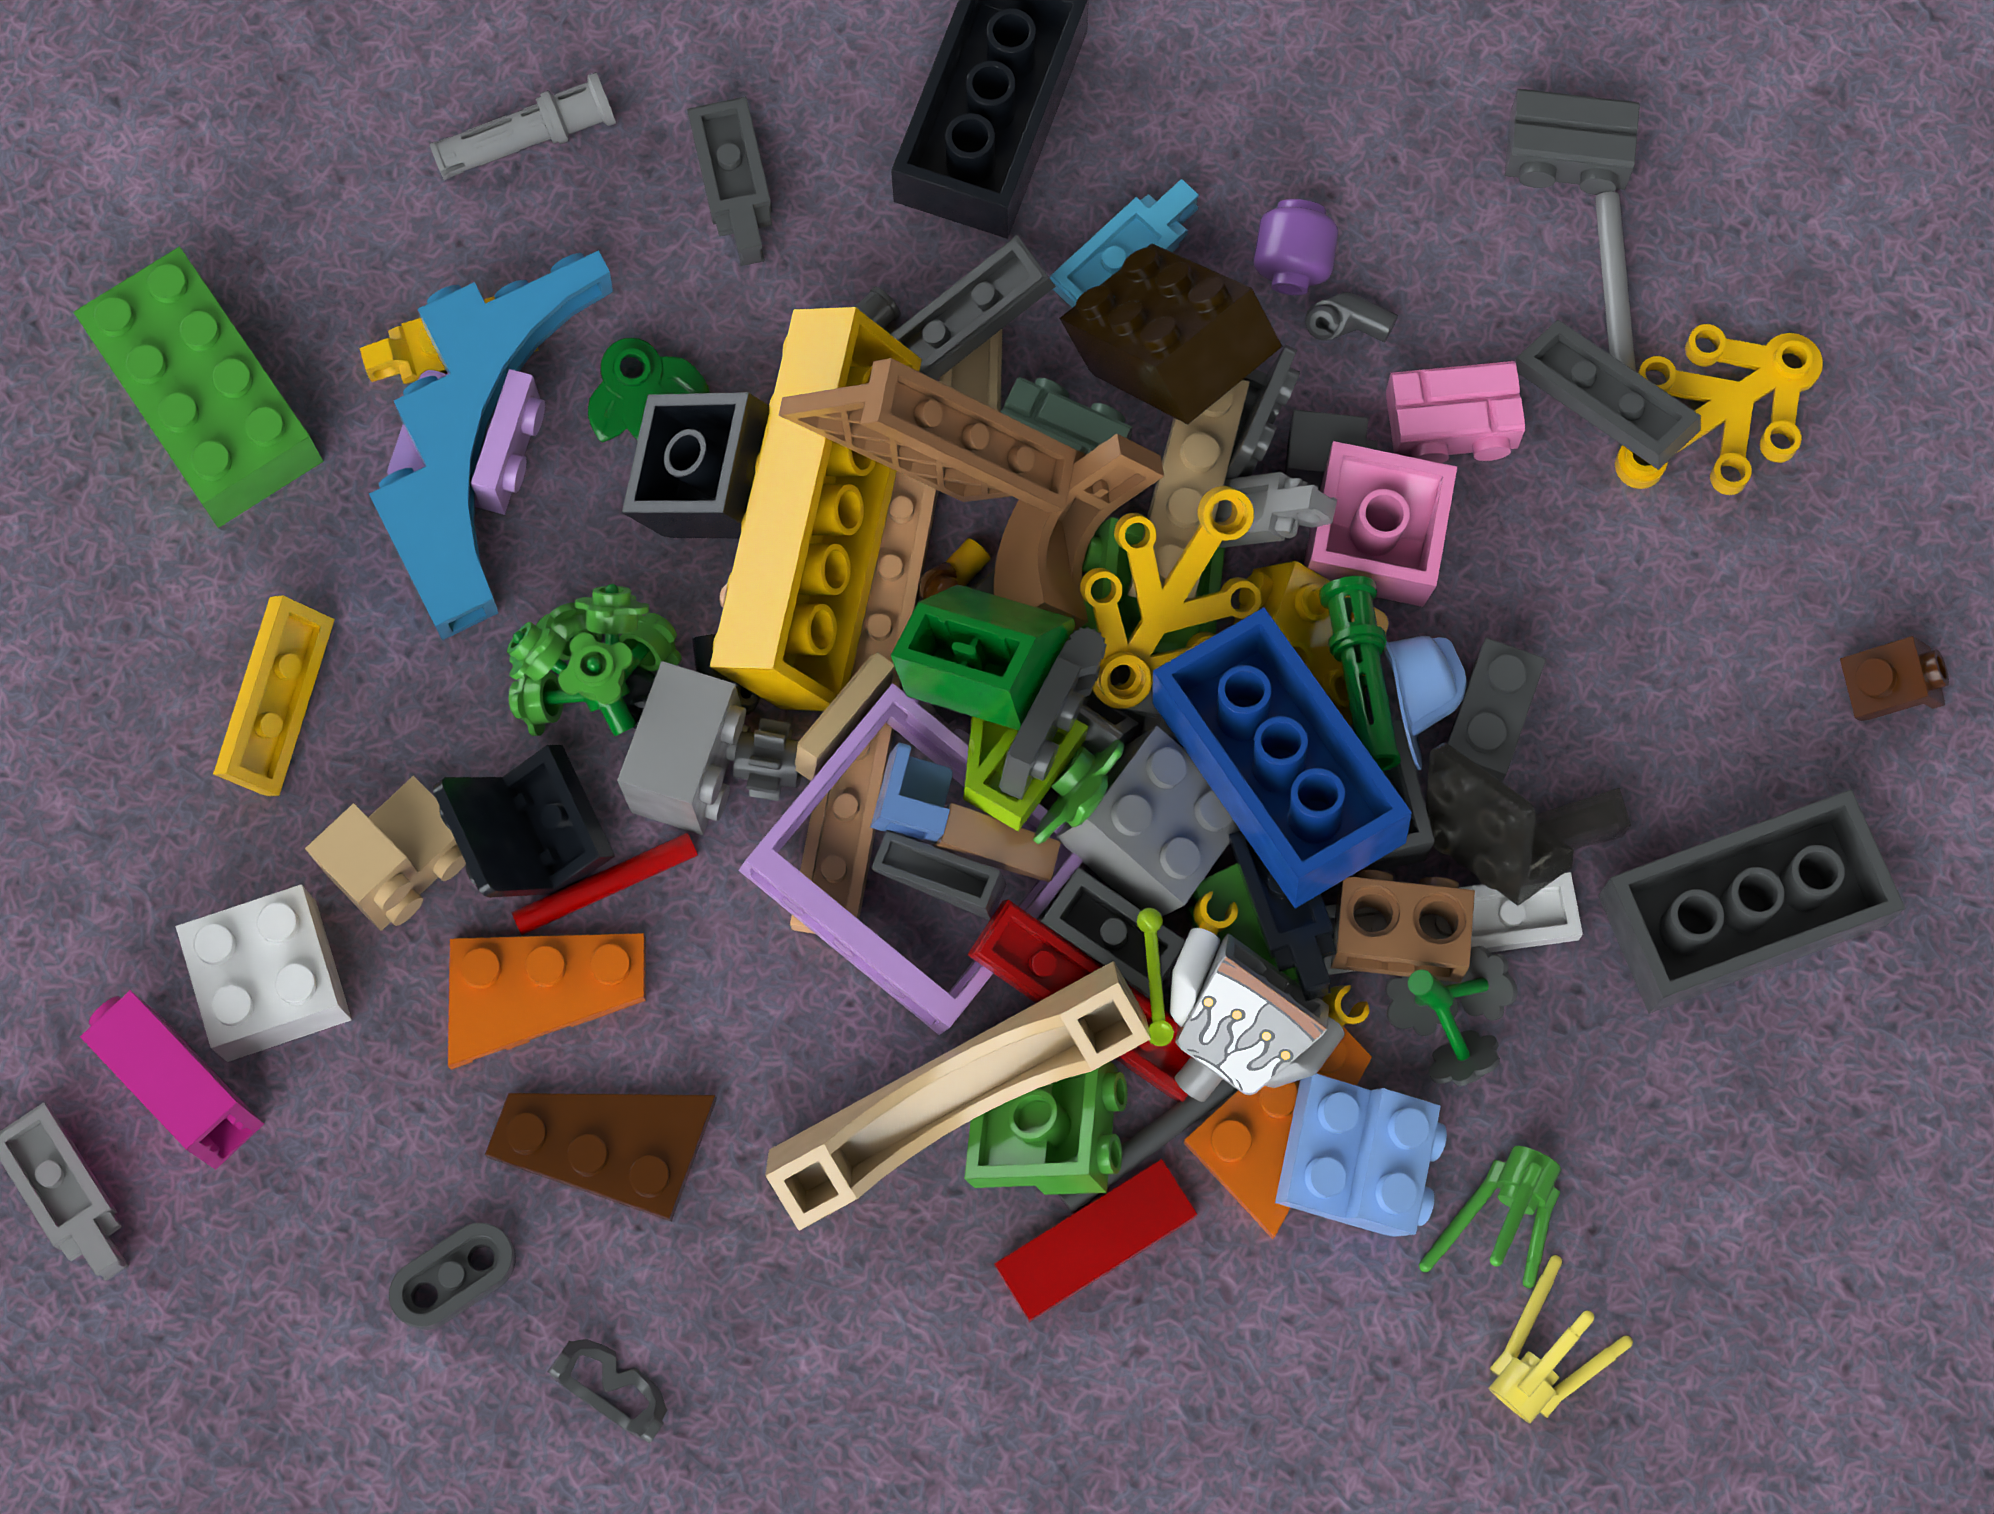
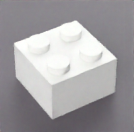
[176,884,352,1062]

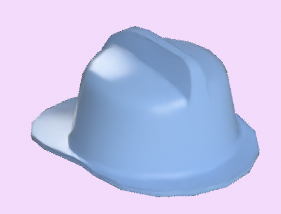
[1384,636,1467,770]

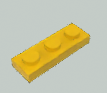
[213,595,335,796]

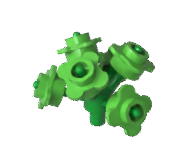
[507,584,682,736]

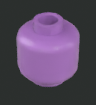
[1254,199,1338,295]

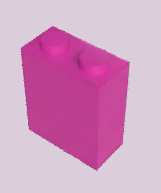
[79,990,264,1170]

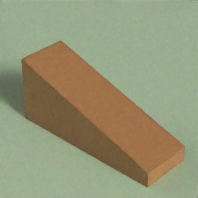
[933,802,1061,882]

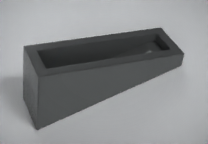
[871,830,1007,920]

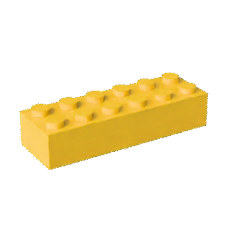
[710,307,922,711]

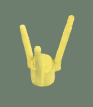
[1489,1255,1633,1424]

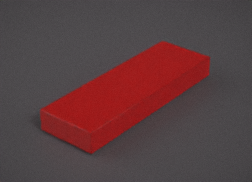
[994,1159,1198,1323]

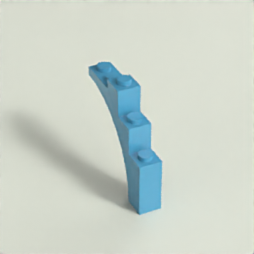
[369,250,613,641]

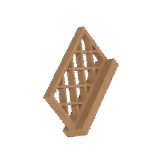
[778,358,1077,513]

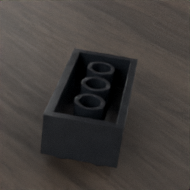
[891,0,1089,239]

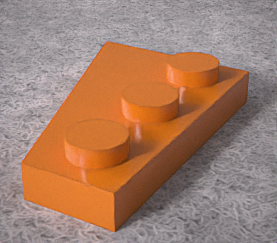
[448,933,646,1070]
[1183,1027,1372,1239]

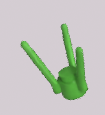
[1419,1146,1561,1288]

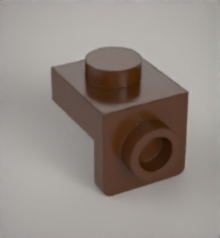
[1840,636,1949,721]

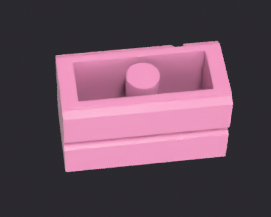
[1386,361,1525,463]

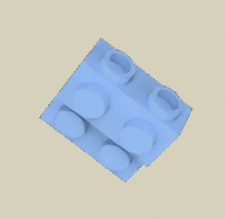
[1275,1073,1447,1237]

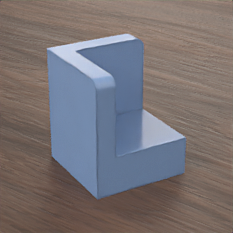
[870,742,953,845]

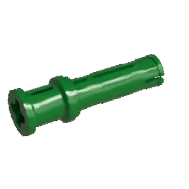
[1319,576,1401,771]

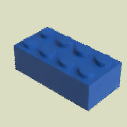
[1153,608,1412,908]

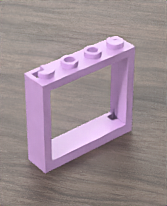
[738,683,1083,1035]

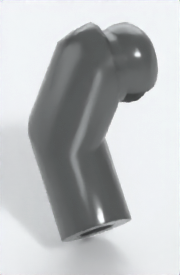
[1305,292,1398,343]

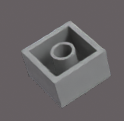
[617,661,751,835]
[1055,725,1239,916]

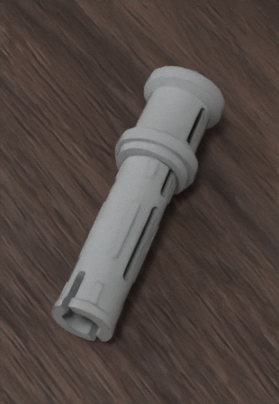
[429,72,616,181]

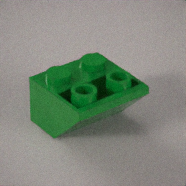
[890,584,1076,730]

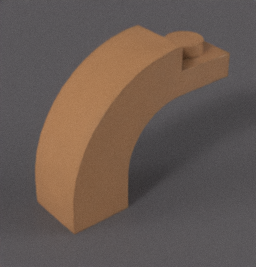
[994,434,1165,630]

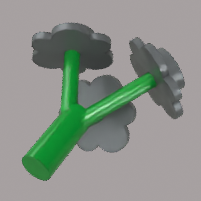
[1385,946,1518,1086]

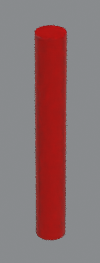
[511,832,698,935]

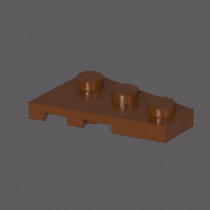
[485,1093,717,1222]

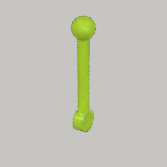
[1137,907,1174,1046]

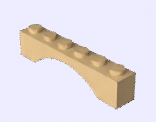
[765,961,1151,1231]

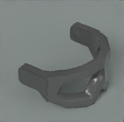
[547,1339,668,1444]

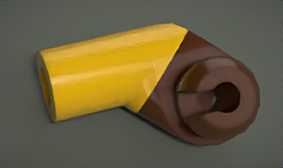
[919,538,991,600]

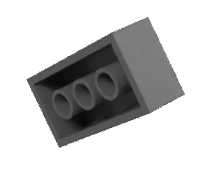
[1598,789,1906,1014]

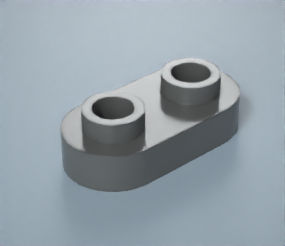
[389,1223,516,1330]

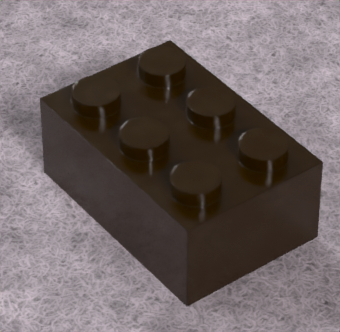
[1059,243,1283,425]

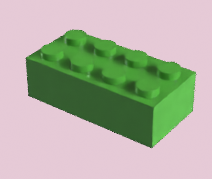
[73,246,324,528]

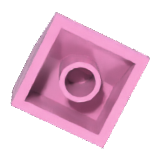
[1304,441,1457,607]

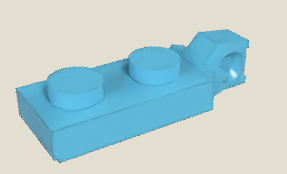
[1050,179,1199,307]

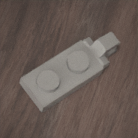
[1215,472,1337,548]
[0,1102,129,1281]

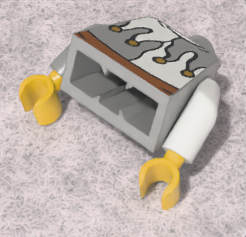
[1170,891,1370,1102]

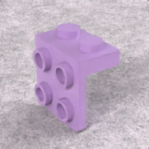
[387,369,545,515]

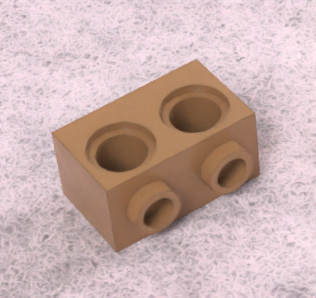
[1331,870,1475,982]

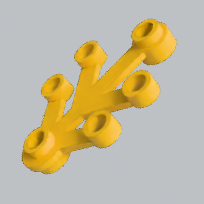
[1615,324,1823,495]
[1080,486,1262,709]

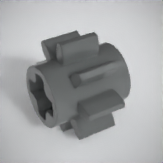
[733,718,802,801]

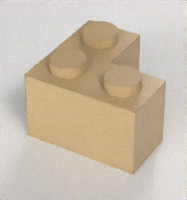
[305,776,466,931]

